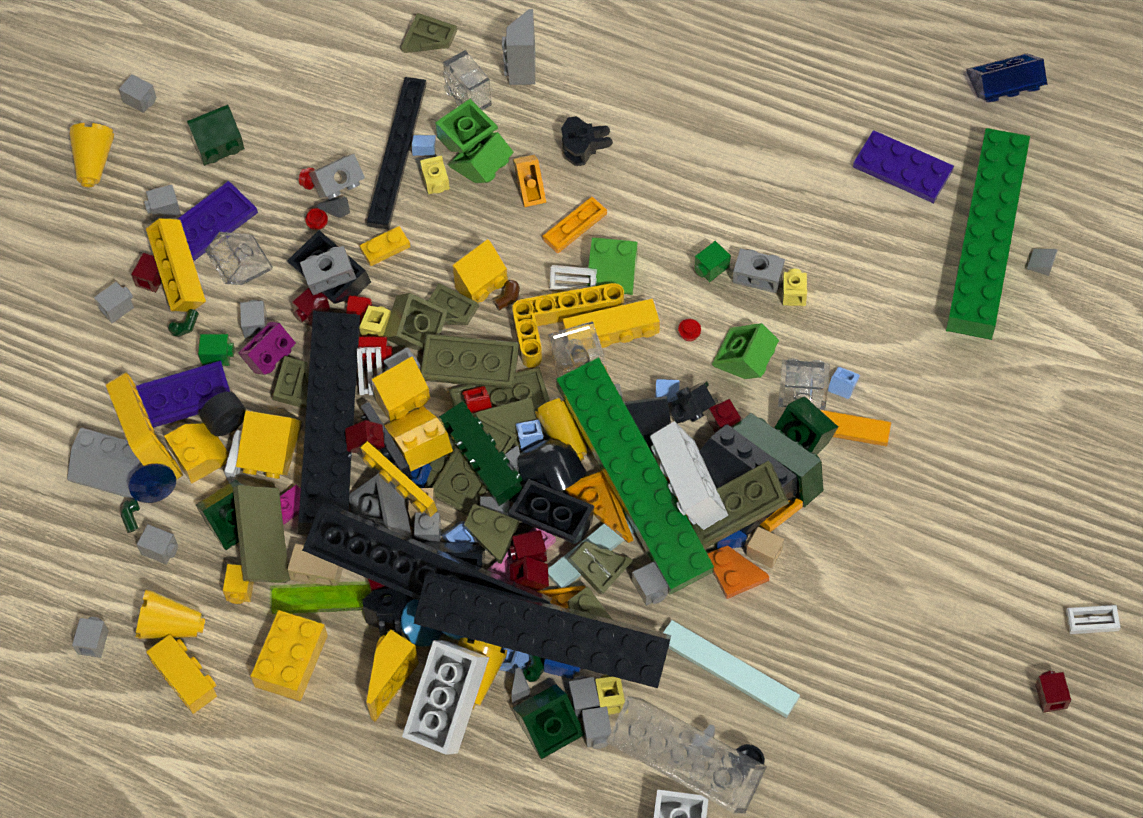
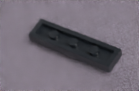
[360,402,413,480]

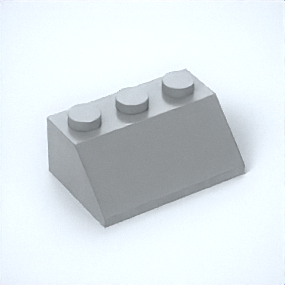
[502,9,535,85]
[67,428,147,499]
[349,474,412,538]

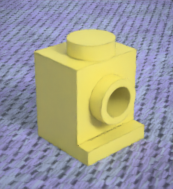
[420,155,450,194]
[783,269,807,306]
[359,306,391,337]
[595,675,625,715]

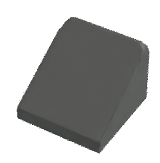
[317,196,350,218]

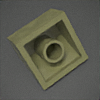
[383,293,448,352]

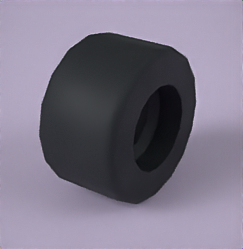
[200,392,246,436]

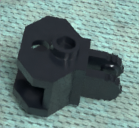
[561,116,613,166]
[668,381,718,424]
[362,588,412,637]

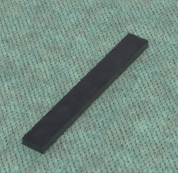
[366,77,427,230]

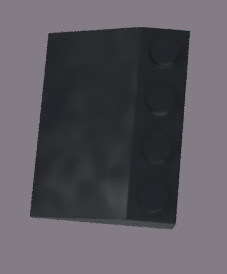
[699,424,797,535]

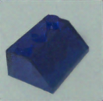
[966,53,1048,102]

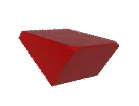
[346,296,372,325]
[462,386,492,413]

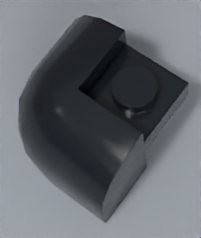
[518,438,587,492]

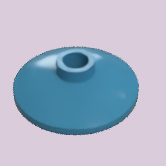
[401,598,443,647]

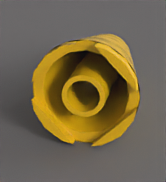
[69,123,114,188]
[535,398,587,461]
[135,590,206,639]
[458,638,508,710]

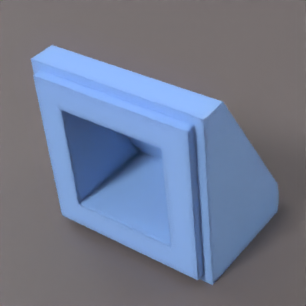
[412,135,436,156]
[828,367,860,399]
[655,379,680,400]
[516,420,544,451]
[441,521,476,545]
[499,647,530,674]

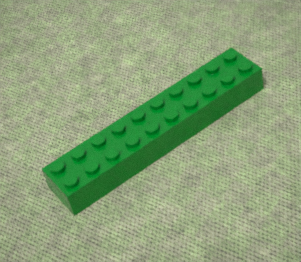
[946,128,1030,340]
[556,357,714,595]

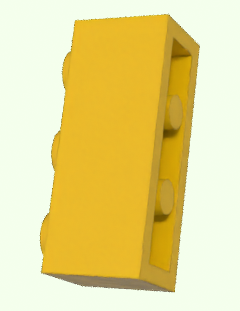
[146,634,217,714]

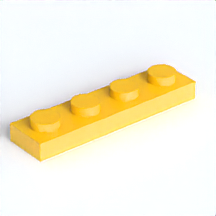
[360,441,437,518]

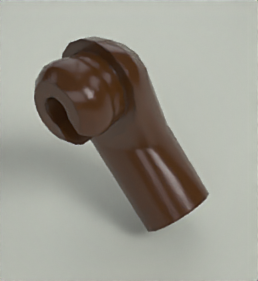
[494,280,520,311]

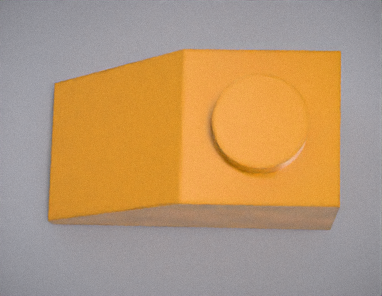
[513,154,547,207]

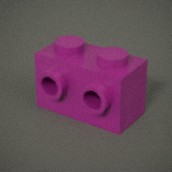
[238,322,296,375]

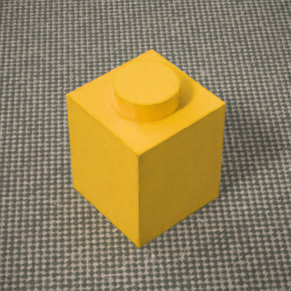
[223,564,254,604]

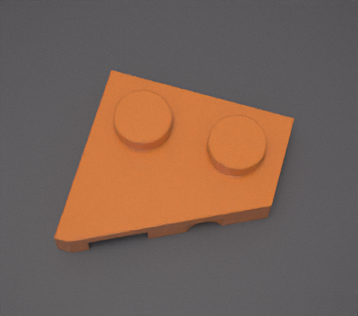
[708,545,770,599]

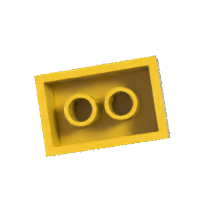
[250,610,328,702]

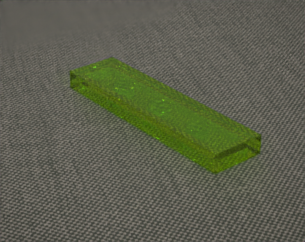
[271,584,370,614]

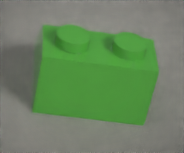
[435,99,498,153]
[448,132,514,183]
[587,237,638,295]
[712,323,779,379]

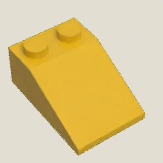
[384,406,453,471]
[366,630,419,722]

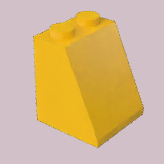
[236,411,302,479]

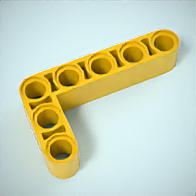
[513,283,624,368]
[105,372,183,488]

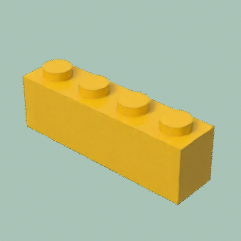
[146,218,206,312]
[563,298,660,354]

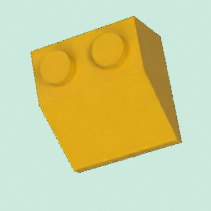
[452,239,508,303]
[371,357,430,422]
[164,423,229,484]

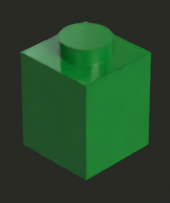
[694,241,731,282]
[198,334,235,366]

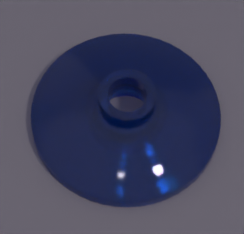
[128,464,176,503]

